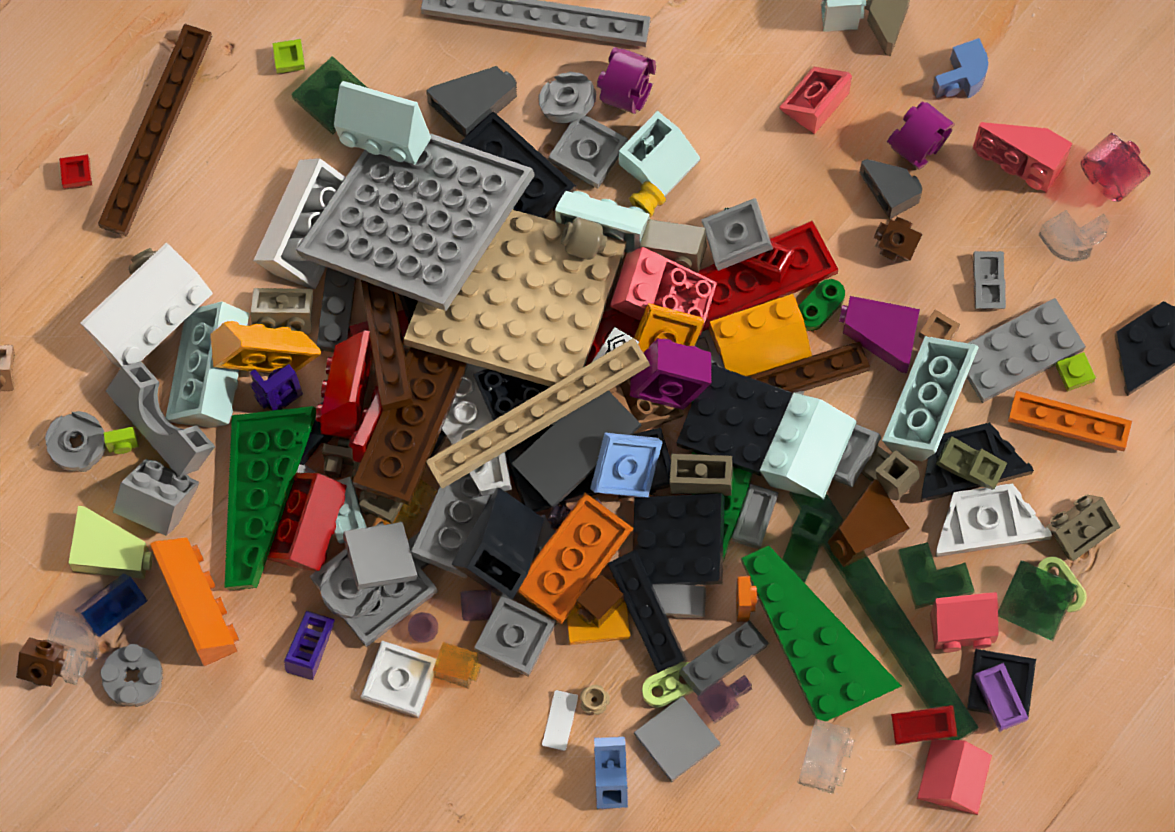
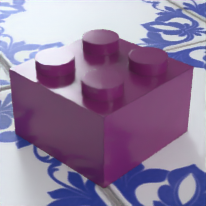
[630,338,711,410]

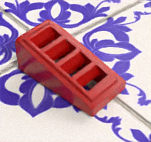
[740,242,794,283]

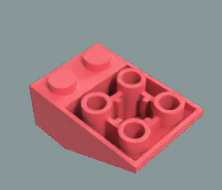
[973,122,1072,193]
[610,247,717,336]

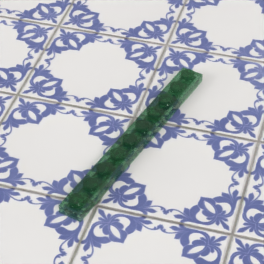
[789,492,979,740]

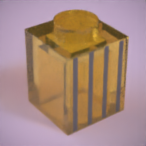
[433,642,482,689]

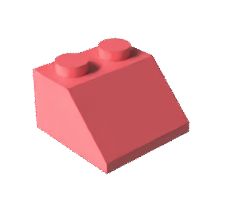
[930,592,999,652]

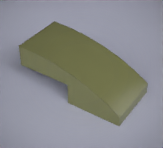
[936,436,1007,490]

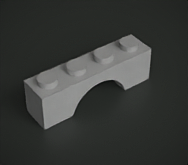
[106,361,215,477]

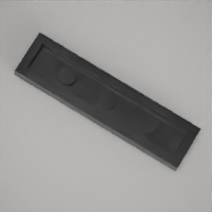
[607,550,687,673]

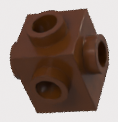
[874,217,922,261]
[16,637,67,687]

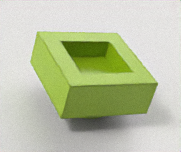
[272,39,305,74]
[1056,352,1096,392]
[103,427,139,454]

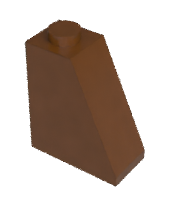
[827,479,910,567]

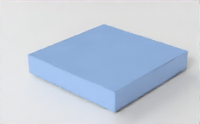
[590,433,662,498]

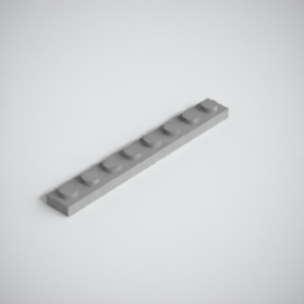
[421,0,651,47]

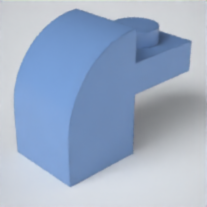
[932,38,988,98]
[594,737,628,809]

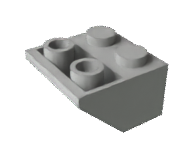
[113,459,199,536]

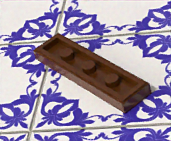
[748,341,870,393]

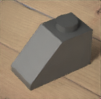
[859,159,923,219]

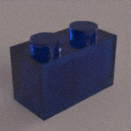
[75,574,148,637]

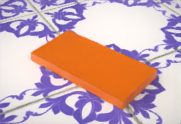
[517,493,634,625]

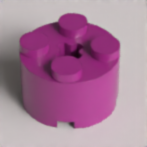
[597,47,656,114]
[887,101,955,170]

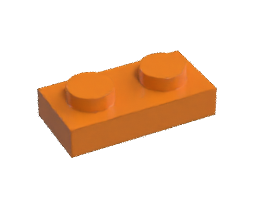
[736,576,757,622]

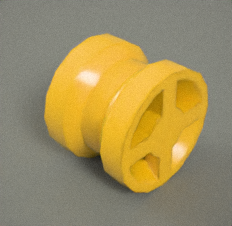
[629,181,666,217]

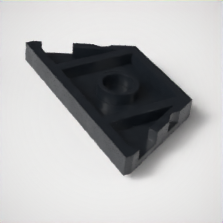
[1115,301,1175,396]
[921,422,1034,502]

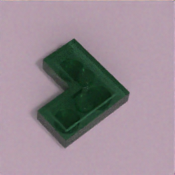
[898,542,975,609]

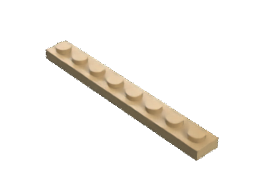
[426,338,650,489]

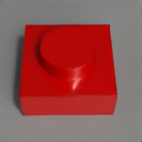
[59,154,93,189]

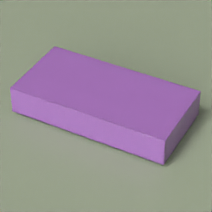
[974,663,1029,732]

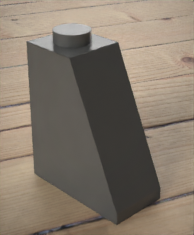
[426,66,517,138]

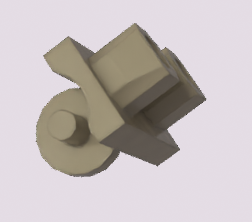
[322,437,360,479]

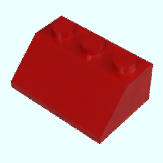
[316,331,371,437]
[267,473,347,571]

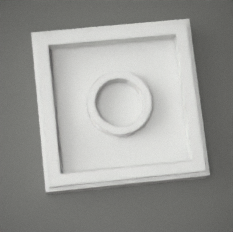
[361,641,439,718]

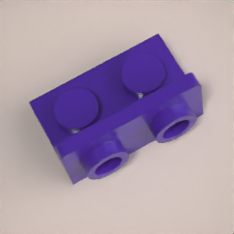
[250,364,303,411]

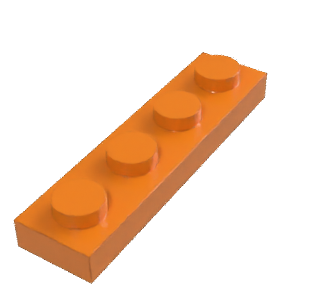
[1008,391,1132,452]

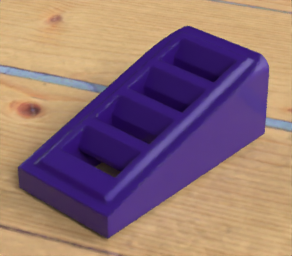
[284,611,335,680]

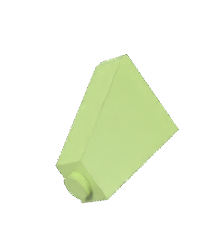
[69,506,153,579]

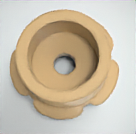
[580,685,610,715]

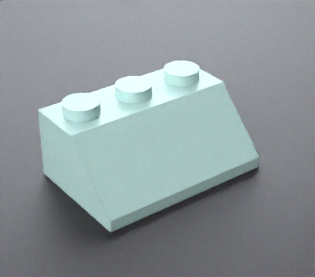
[334,81,431,164]
[555,191,650,253]
[760,393,857,500]

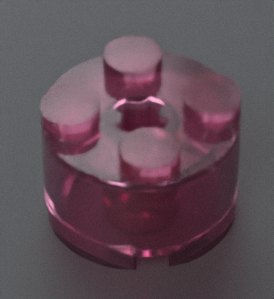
[1081,132,1151,202]

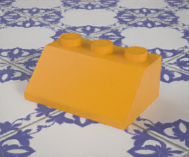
[709,294,812,377]
[210,321,321,373]

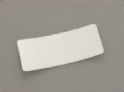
[542,690,578,751]

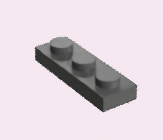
[317,267,356,352]
[679,620,769,696]

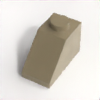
[865,0,910,56]

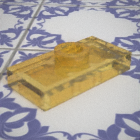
[383,479,438,540]

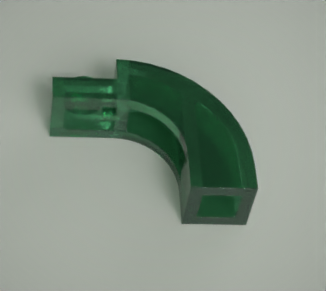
[782,504,832,583]

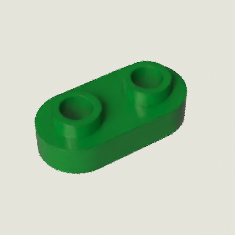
[799,279,845,331]

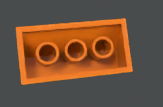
[150,537,239,666]

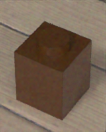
[576,574,624,628]

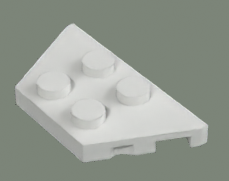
[936,483,1052,557]

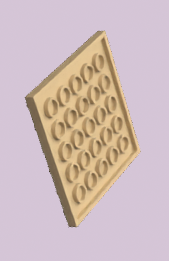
[404,210,627,387]

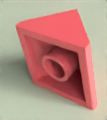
[779,66,852,135]
[917,739,992,815]

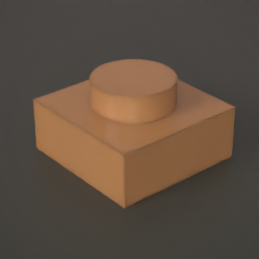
[919,309,960,340]

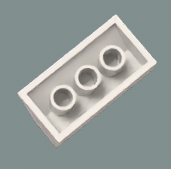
[253,158,346,289]
[80,243,213,368]

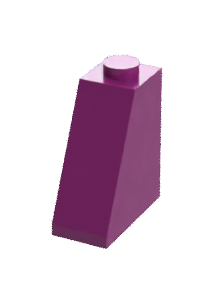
[839,296,920,374]

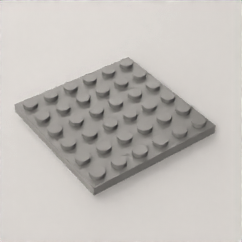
[296,133,534,311]

